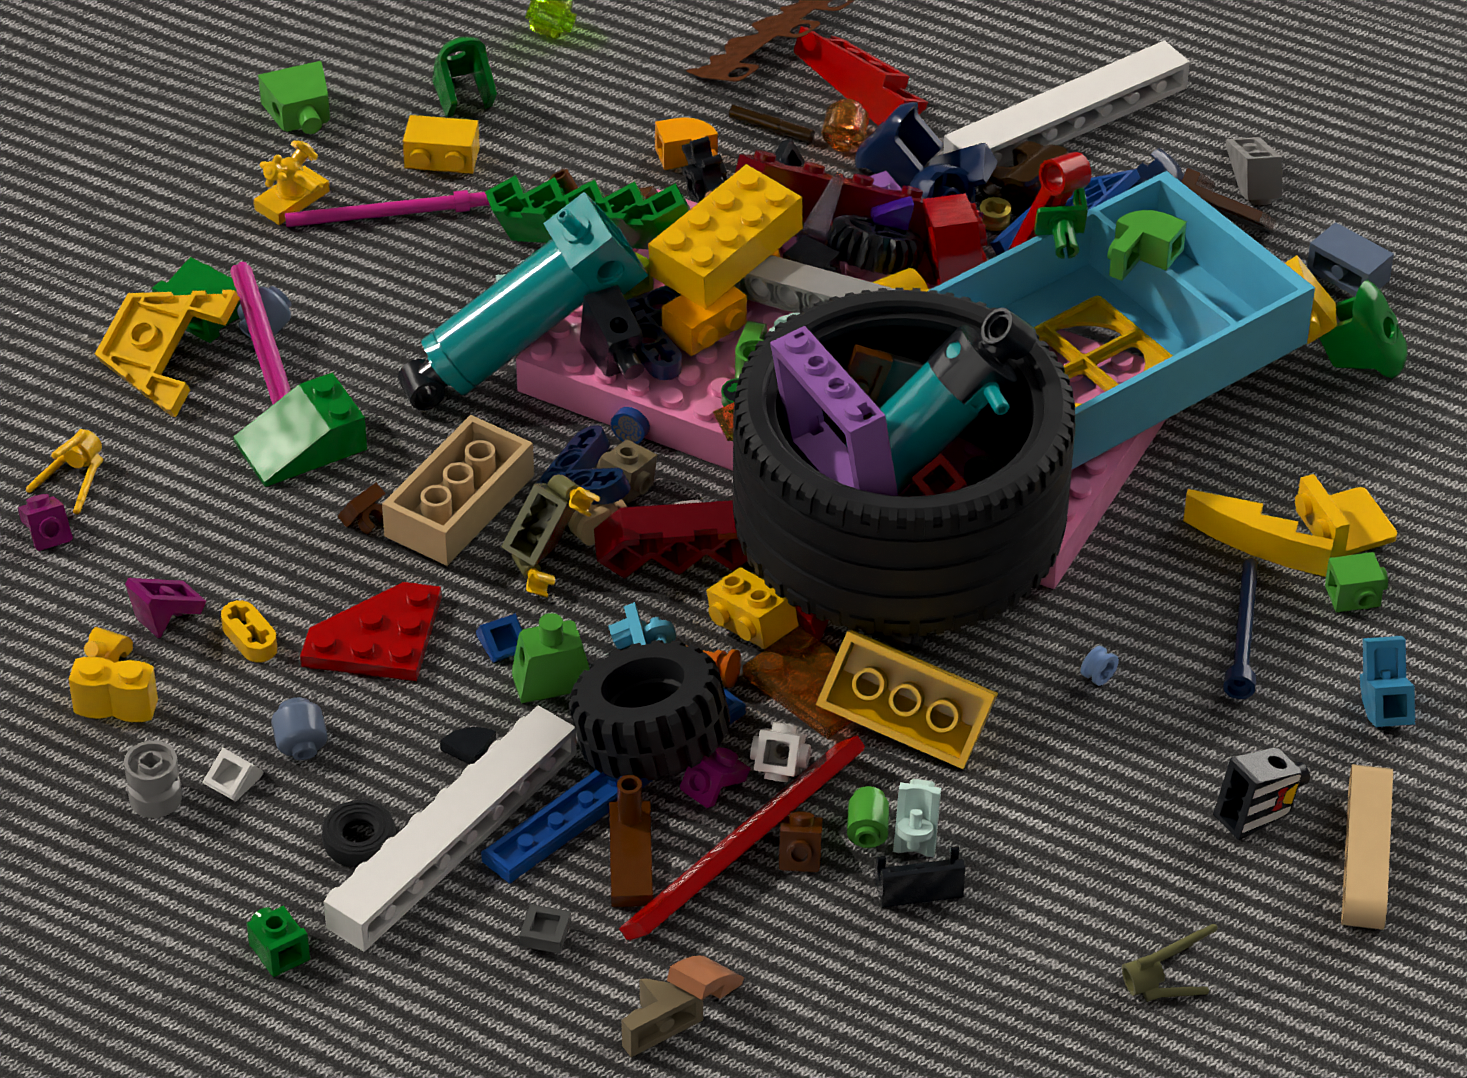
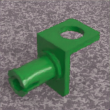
[1034,187,1088,259]

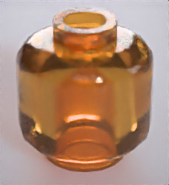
[821,99,870,152]

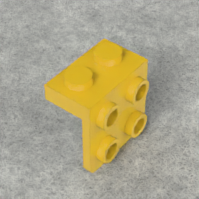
[1295,474,1397,558]

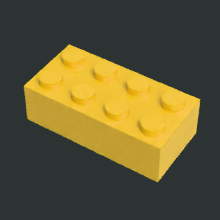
[648,164,803,309]

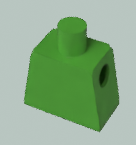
[258,61,330,134]
[512,613,590,703]

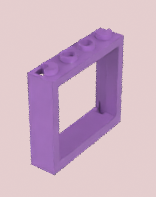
[770,326,898,496]

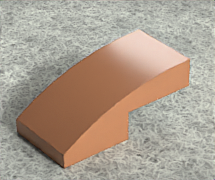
[667,955,744,1000]

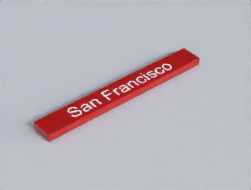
[618,735,865,941]

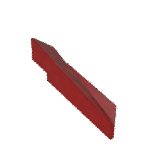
[793,26,928,126]

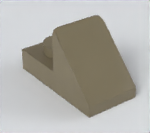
[621,979,703,1057]

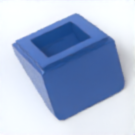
[476,613,522,663]

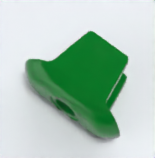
[432,36,497,117]
[1319,279,1408,378]

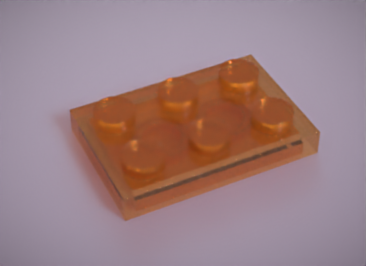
[743,626,852,739]

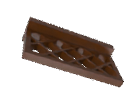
[1181,168,1276,230]

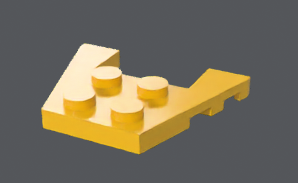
[95,290,240,418]

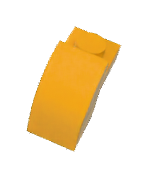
[655,117,718,170]

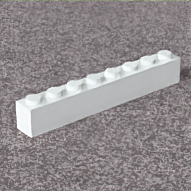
[943,40,1190,167]
[324,705,577,952]

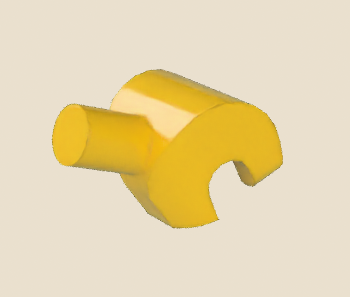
[84,627,133,663]

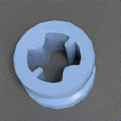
[1080,645,1119,686]

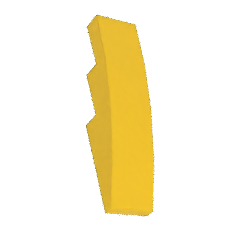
[1183,489,1334,577]

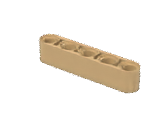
[1341,764,1393,930]

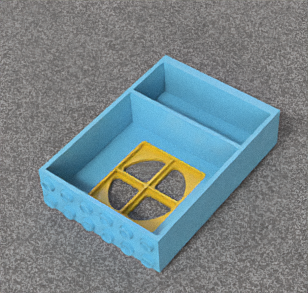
[927,171,1315,469]

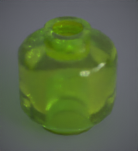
[525,0,577,39]

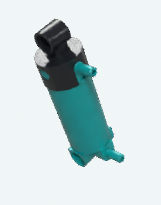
[844,307,1036,495]

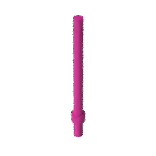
[285,190,490,227]

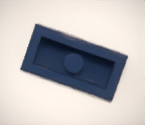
[929,143,998,187]

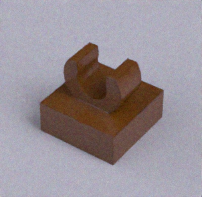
[337,482,386,535]

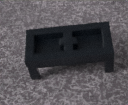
[874,846,966,908]

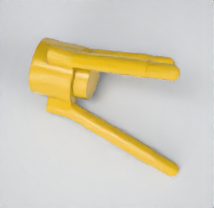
[26,429,103,515]

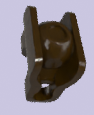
[978,141,1068,217]

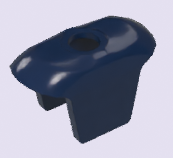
[855,102,943,189]

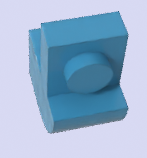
[1360,636,1415,727]

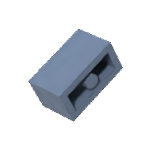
[1307,222,1394,296]

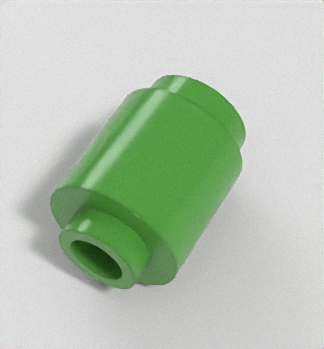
[847,786,889,848]

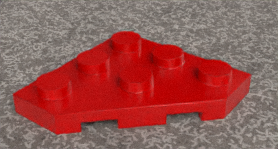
[300,582,442,681]

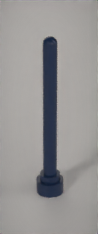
[1223,557,1258,699]

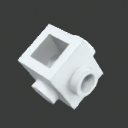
[750,722,811,782]

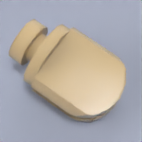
[569,499,627,546]

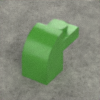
[1107,210,1187,281]

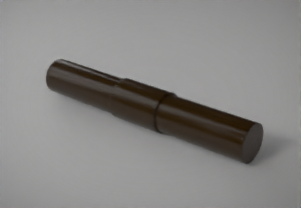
[729,105,815,143]

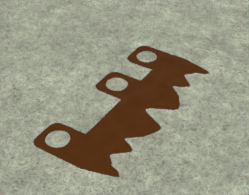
[686,0,855,82]

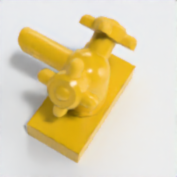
[254,140,330,225]

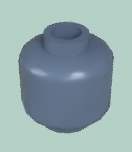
[237,286,291,338]
[271,697,328,760]

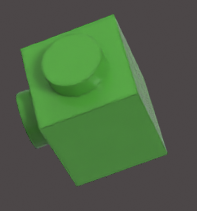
[1325,552,1388,612]

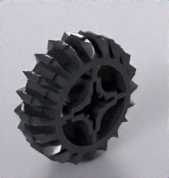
[827,214,925,275]

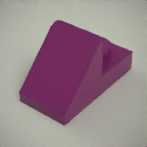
[125,578,207,638]

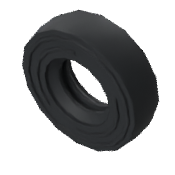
[322,800,396,867]

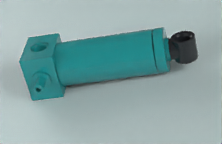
[398,192,649,411]

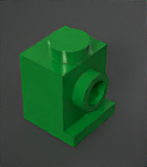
[246,905,310,978]

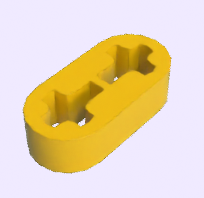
[221,600,277,662]

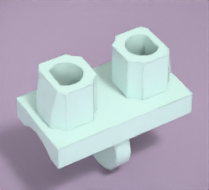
[893,779,941,858]

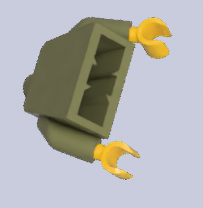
[501,474,600,598]

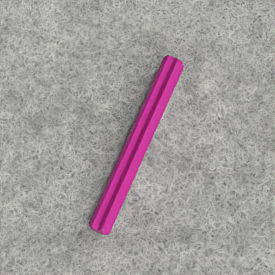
[230,262,291,404]

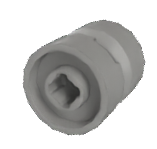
[124,741,182,818]

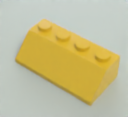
[816,630,998,769]

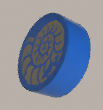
[611,407,650,444]

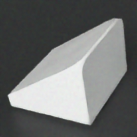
[202,748,264,802]

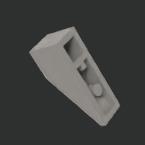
[1226,137,1282,205]

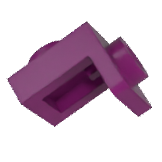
[17,494,73,551]
[680,747,751,808]

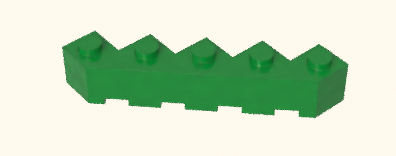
[485,175,690,250]

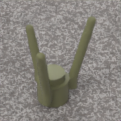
[1122,924,1218,1002]

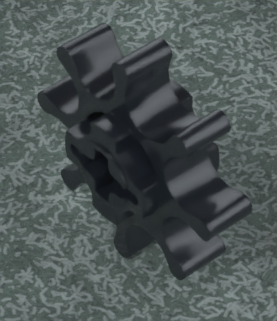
[682,136,727,203]

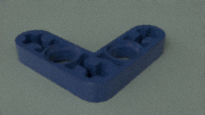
[626,285,682,380]
[536,425,631,505]

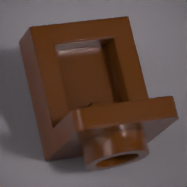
[779,811,823,872]

